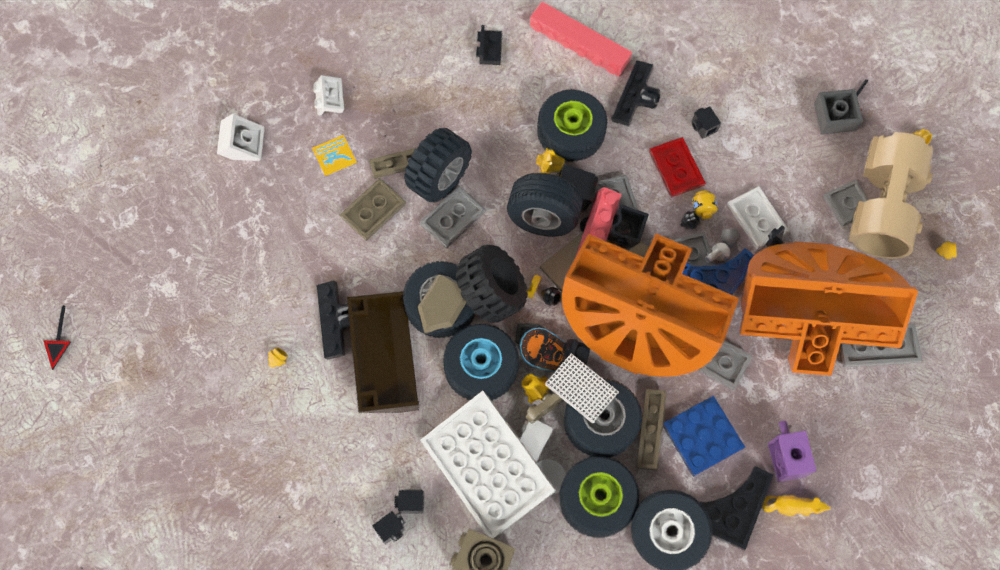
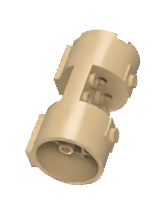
[848,132,933,259]

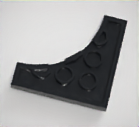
[699,466,774,551]

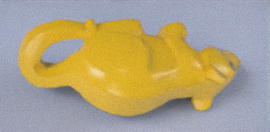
[762,495,831,516]

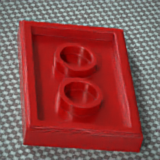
[649,137,706,198]

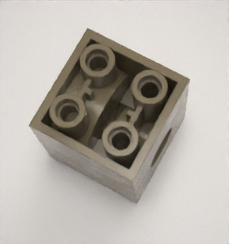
[450,529,516,570]

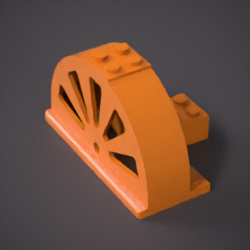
[562,234,739,377]
[739,241,918,376]

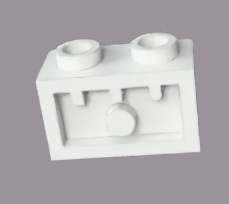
[313,75,344,115]

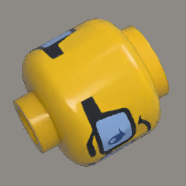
[692,190,718,219]

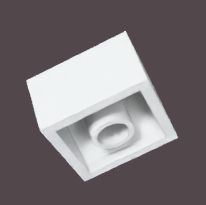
[217,114,264,161]

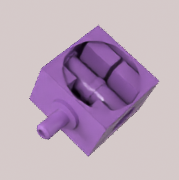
[768,420,817,482]

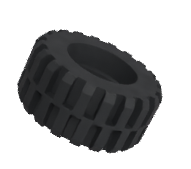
[456,244,528,323]

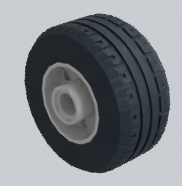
[631,490,713,570]

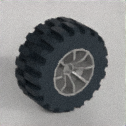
[404,128,472,202]

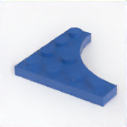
[682,248,754,295]

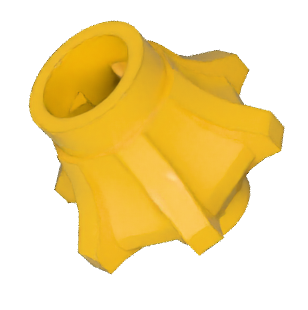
[536,148,565,174]
[521,374,550,404]

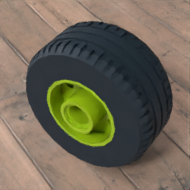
[537,89,608,162]
[559,456,640,538]

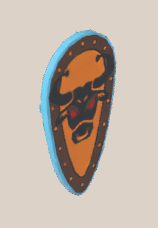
[519,328,565,372]

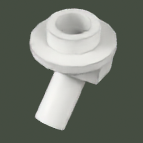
[705,243,730,263]

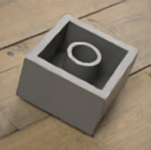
[814,89,863,135]

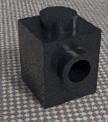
[691,106,721,139]
[372,511,406,545]

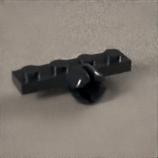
[612,60,660,126]
[317,281,350,360]

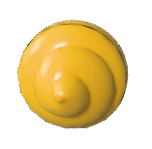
[912,129,932,145]
[936,241,957,260]
[268,347,288,367]

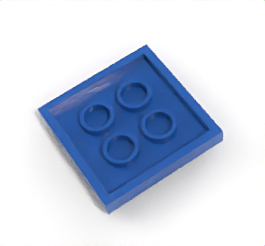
[663,395,745,477]

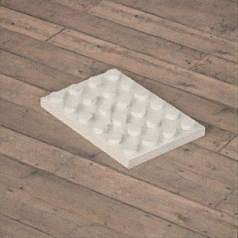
[421,391,557,539]

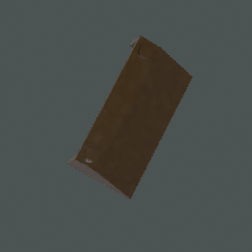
[347,291,419,413]

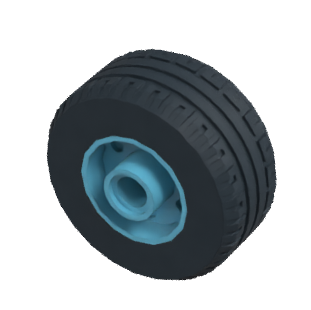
[443,324,519,401]

